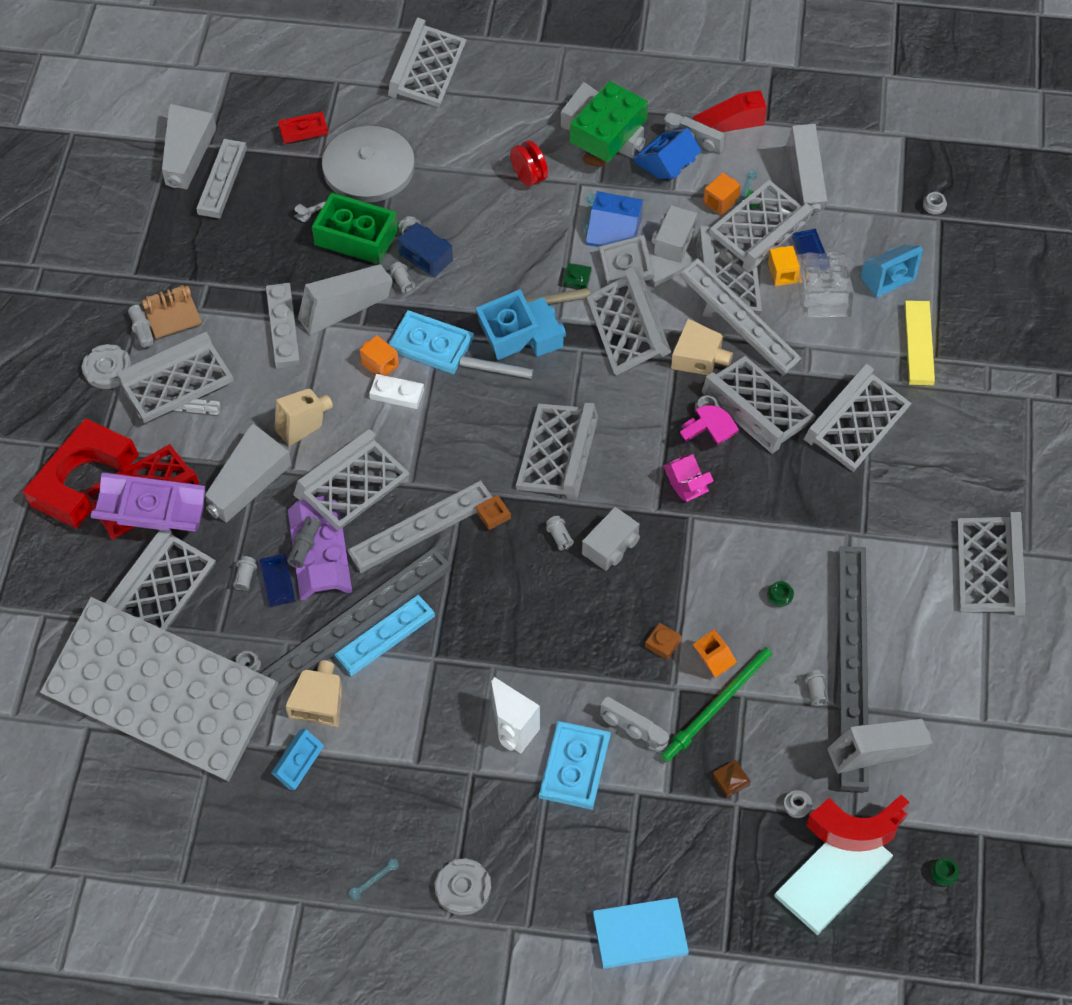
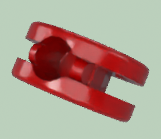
[510,140,548,187]

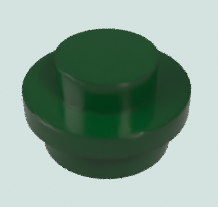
[767,581,794,607]
[930,858,959,886]

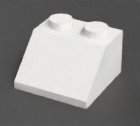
[491,677,540,754]

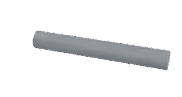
[460,356,534,379]

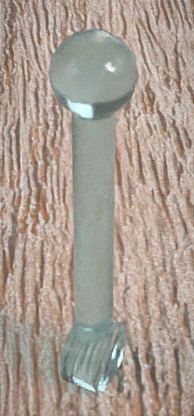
[735,170,757,206]
[581,194,596,234]
[349,859,399,900]

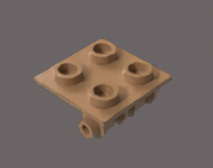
[142,285,202,339]

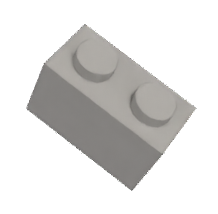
[652,205,698,263]
[582,507,640,571]

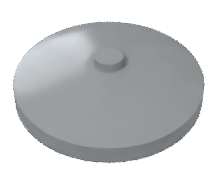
[322,126,415,203]

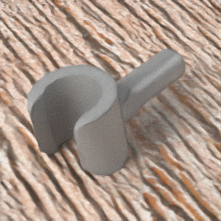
[294,202,325,222]

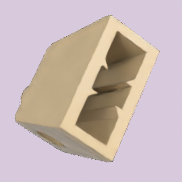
[671,319,733,375]
[275,389,333,447]
[286,660,342,727]

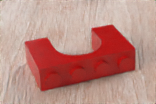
[22,418,139,529]

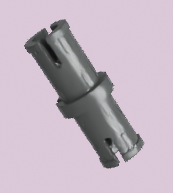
[287,516,321,568]

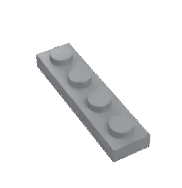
[196,139,247,218]
[266,283,301,369]

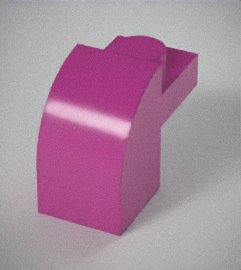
[680,405,739,446]
[663,454,713,502]

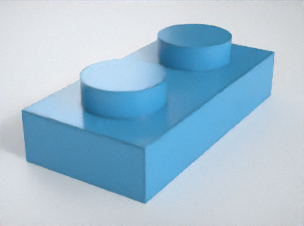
[271,729,324,790]

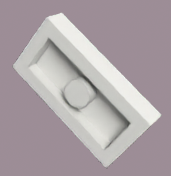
[369,374,424,409]

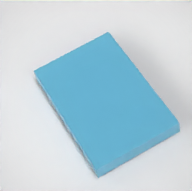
[389,310,474,374]
[539,721,611,810]
[593,898,689,969]

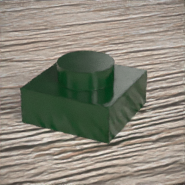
[563,263,592,290]

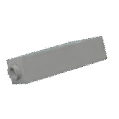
[561,82,645,158]
[162,104,216,189]
[786,124,827,214]
[298,264,392,335]
[205,423,291,523]
[827,719,933,774]

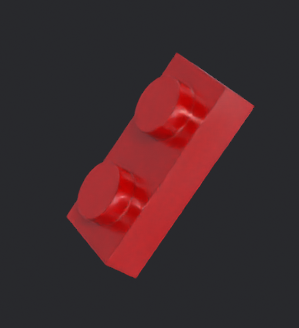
[278,112,328,143]

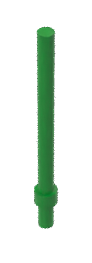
[660,647,772,763]

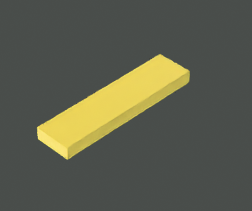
[904,300,935,385]

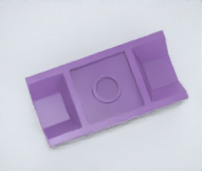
[91,473,205,531]
[288,496,352,601]

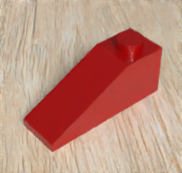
[693,90,767,132]

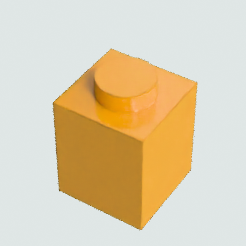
[768,246,800,286]

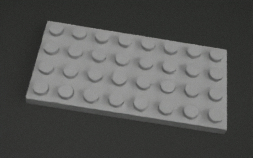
[40,597,278,782]

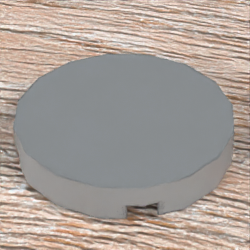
[82,344,132,389]
[435,858,491,916]

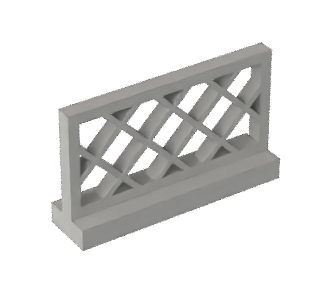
[388,18,467,108]
[708,180,814,273]
[695,226,762,317]
[587,266,671,376]
[117,332,234,423]
[702,356,816,454]
[803,363,912,472]
[516,403,598,500]
[293,429,410,531]
[958,512,1026,616]
[105,530,216,631]

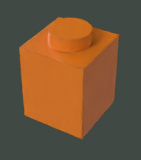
[703,173,741,215]
[359,335,399,376]
[692,629,737,678]

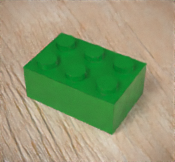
[570,81,648,163]
[312,192,398,265]

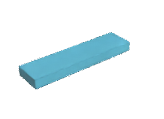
[334,595,435,677]

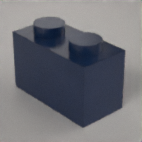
[397,222,453,278]

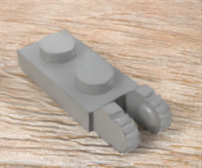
[664,113,724,154]
[600,697,669,753]

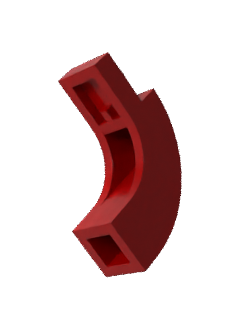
[806,794,909,852]

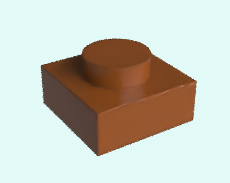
[476,495,511,530]
[645,623,682,660]

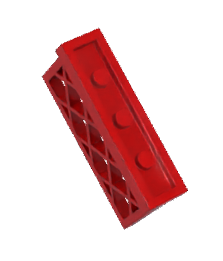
[81,444,200,540]

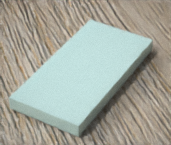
[775,843,893,935]

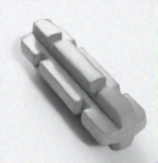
[172,396,221,415]

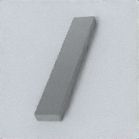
[679,258,802,376]
[347,480,492,573]

